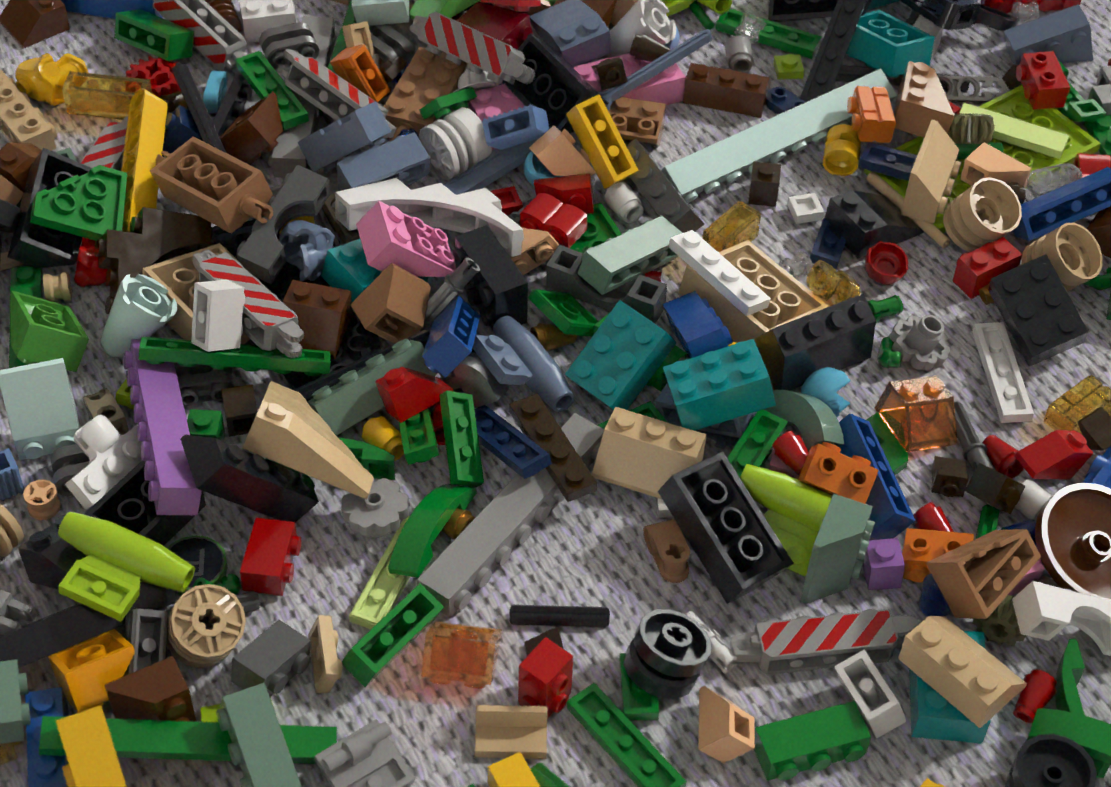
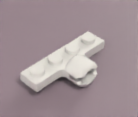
[65,414,142,510]

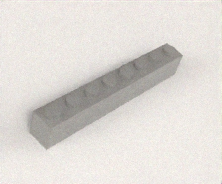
[268,16,335,178]
[417,413,604,618]

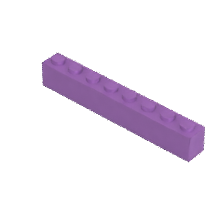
[124,339,202,515]

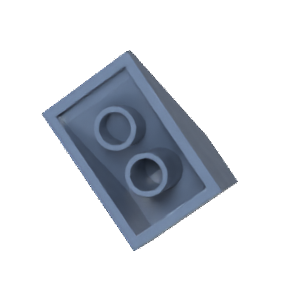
[529,0,611,67]

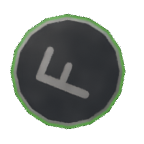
[167,535,228,595]

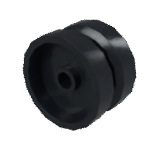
[624,609,712,699]
[1005,734,1097,787]

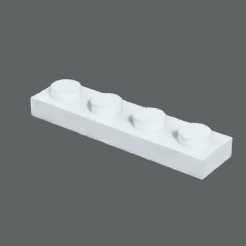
[668,230,771,316]
[972,322,1034,423]

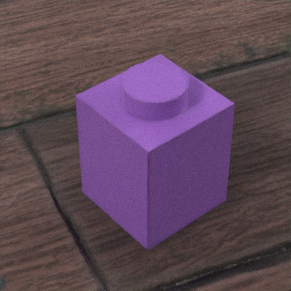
[863,538,905,590]

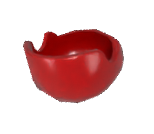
[864,241,908,285]

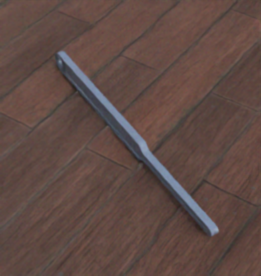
[443,29,712,195]

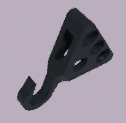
[899,0,1019,32]

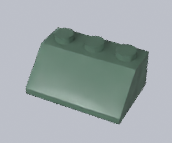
[800,493,875,604]

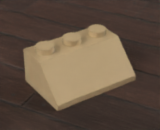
[901,120,961,224]
[592,407,706,499]
[898,616,1027,728]

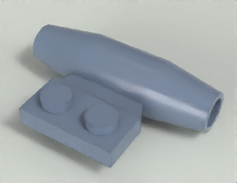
[473,316,575,412]

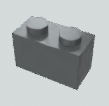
[231,620,311,697]

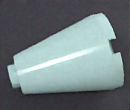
[100,274,177,358]

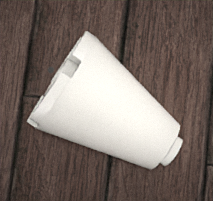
[607,0,676,57]

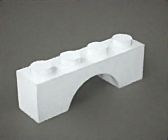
[1012,581,1111,656]

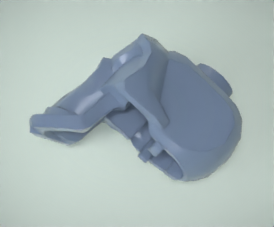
[279,220,335,281]

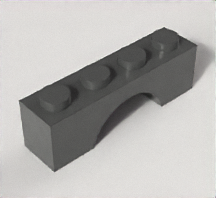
[627,138,704,233]
[236,165,330,285]
[546,245,667,324]

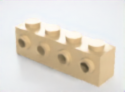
[0,70,57,151]

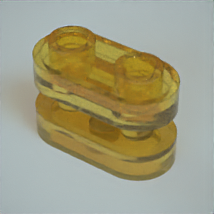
[806,260,862,305]

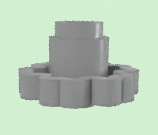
[889,315,951,371]
[341,478,409,538]

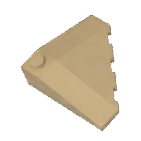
[242,381,374,499]

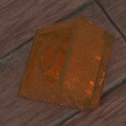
[874,375,957,452]
[421,622,502,689]

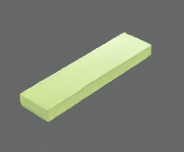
[959,103,1069,159]
[349,516,410,629]

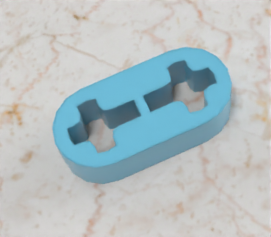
[203,70,228,113]

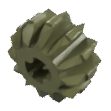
[948,113,995,144]
[972,595,1027,646]

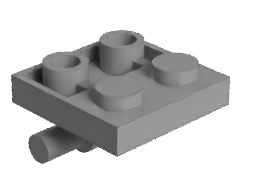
[314,719,416,787]

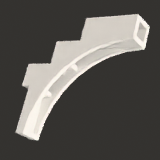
[335,178,524,257]

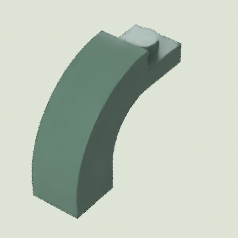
[763,390,844,451]

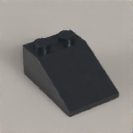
[824,190,924,259]
[18,514,87,590]

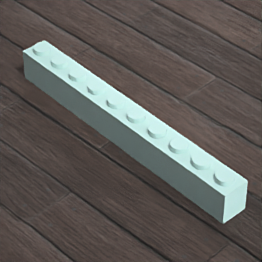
[662,69,897,203]

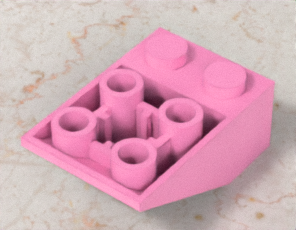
[356,201,457,277]

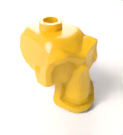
[15,53,89,106]

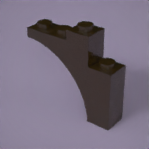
[94,207,211,314]

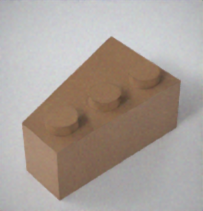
[894,61,955,138]
[926,529,1041,619]

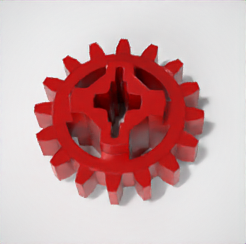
[125,56,180,97]

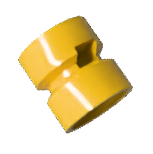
[823,124,861,176]

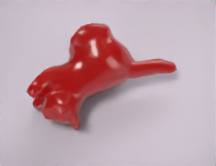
[74,237,108,288]

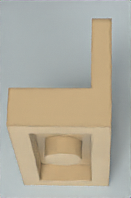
[475,705,548,759]

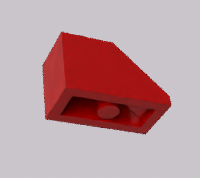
[534,173,594,214]
[375,367,454,423]
[1014,430,1094,480]

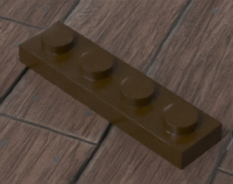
[509,393,597,502]

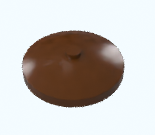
[1035,483,1111,601]

